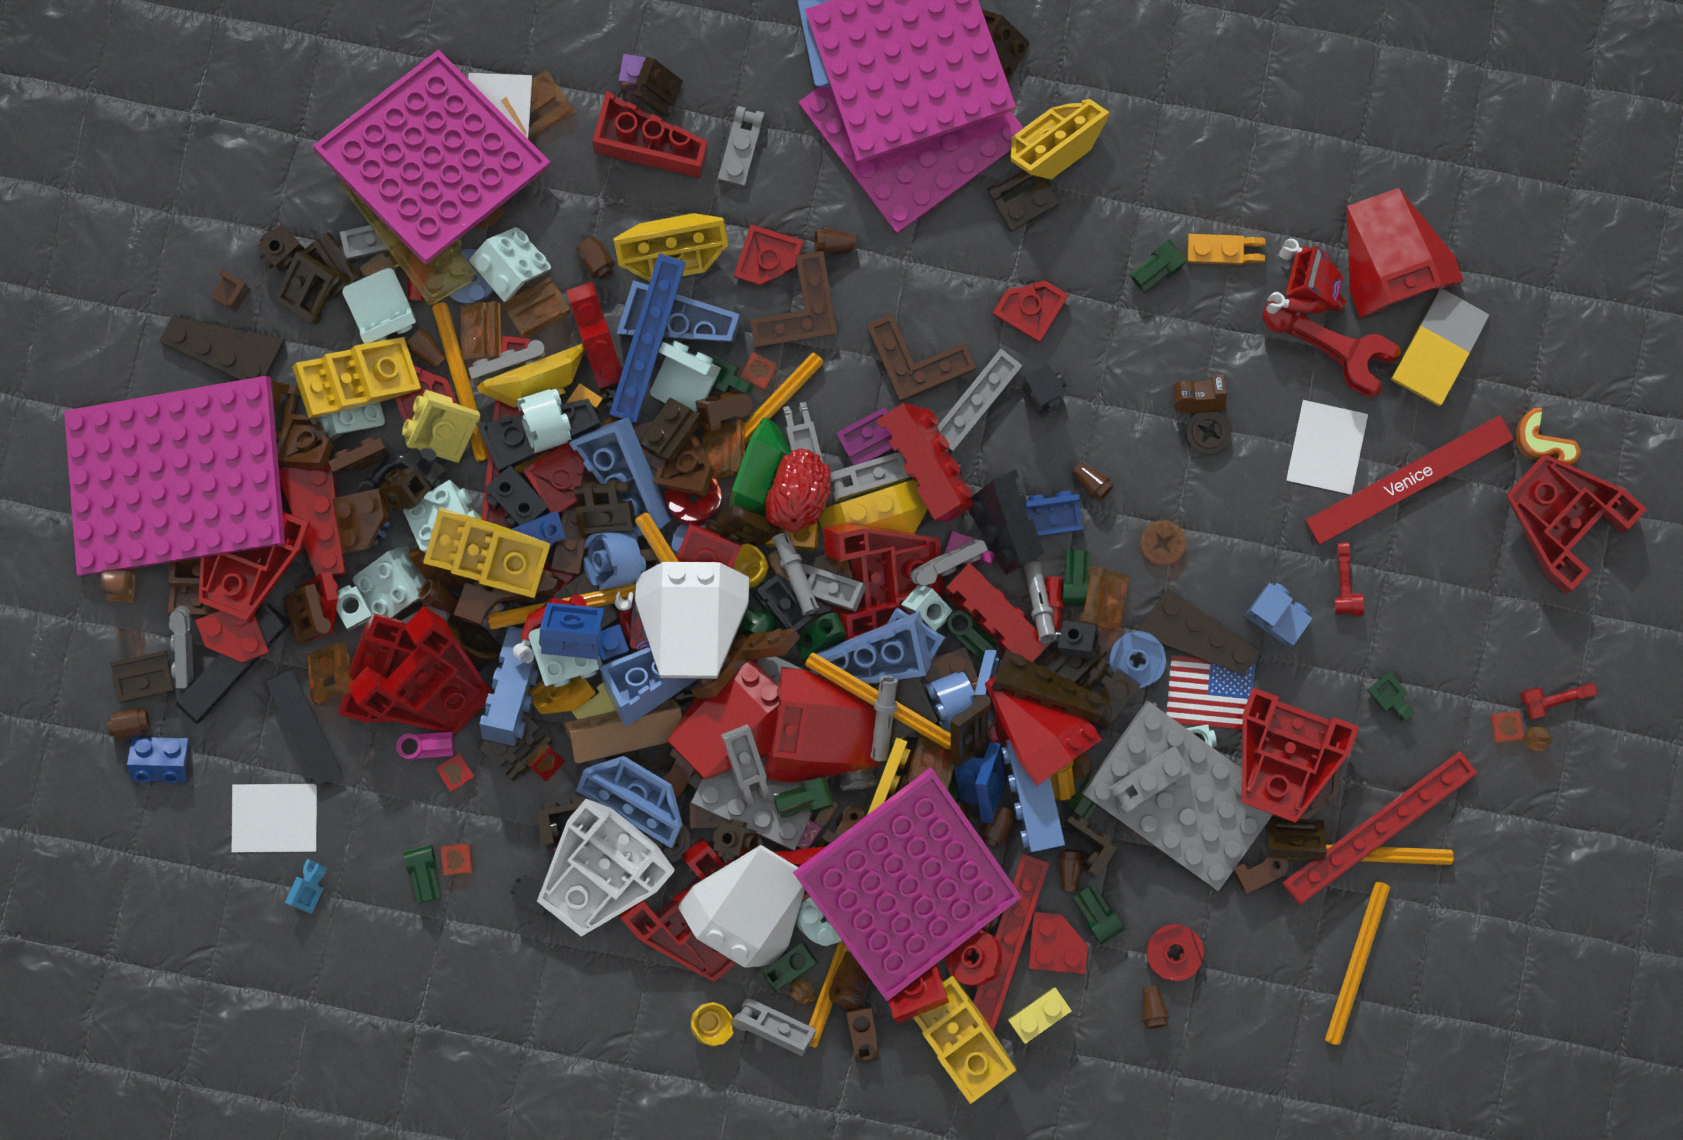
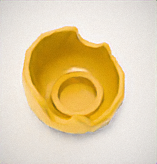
[732,543,769,589]
[691,1002,734,1047]

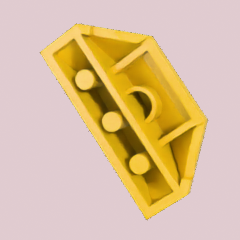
[1011,99,1110,179]
[614,213,728,282]
[477,343,585,408]
[818,479,928,534]

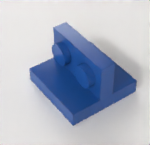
[539,603,604,660]
[954,742,1007,823]

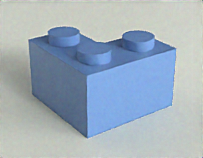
[1244,583,1313,648]

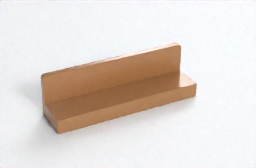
[564,697,682,763]

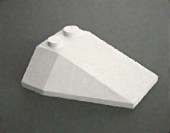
[635,562,749,679]
[537,799,675,937]
[678,845,805,968]

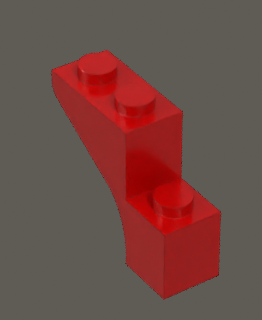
[566,282,622,389]

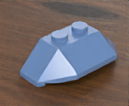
[576,756,682,848]

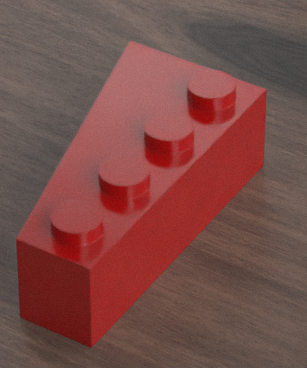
[592,91,708,178]
[877,403,974,523]
[279,462,349,578]
[943,563,1050,662]

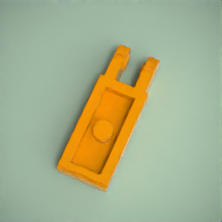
[1187,234,1266,265]

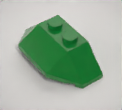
[729,417,791,517]

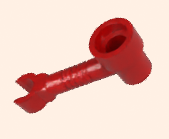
[1334,542,1364,616]
[1520,683,1598,719]

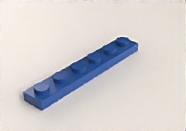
[610,253,686,423]

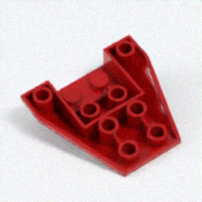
[1346,188,1464,319]
[764,666,881,783]

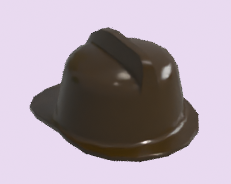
[447,614,502,672]

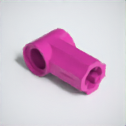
[396,732,454,761]

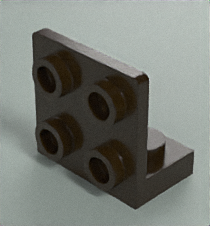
[982,9,1030,83]
[536,796,593,848]
[1064,815,1117,879]

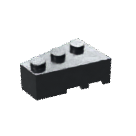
[968,469,1044,575]

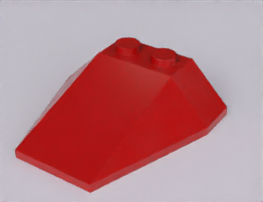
[198,511,310,621]
[338,613,417,722]
[667,659,780,780]
[985,676,1102,786]
[1241,687,1360,823]

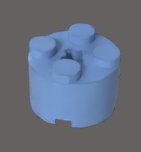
[583,530,646,590]
[925,671,975,733]

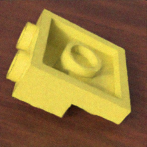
[402,390,480,463]

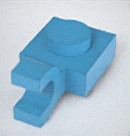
[285,859,327,914]

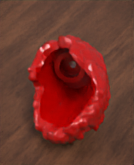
[765,448,831,533]

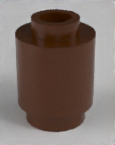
[576,237,615,279]
[107,707,151,741]
[978,805,1015,848]

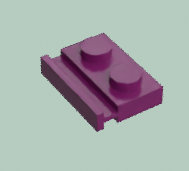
[836,407,893,466]

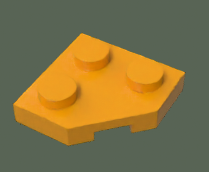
[529,675,596,714]

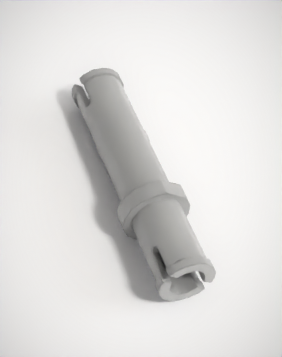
[772,532,820,616]
[1024,562,1057,643]
[870,676,898,761]

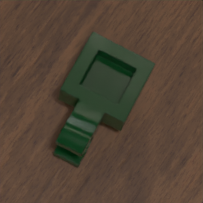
[711,355,755,395]
[1367,671,1414,723]

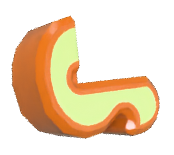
[1516,407,1581,465]

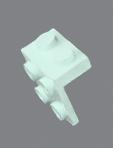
[469,227,551,302]
[343,268,416,344]
[650,340,721,412]
[317,402,385,441]
[404,480,480,552]
[353,545,427,618]
[529,628,602,687]

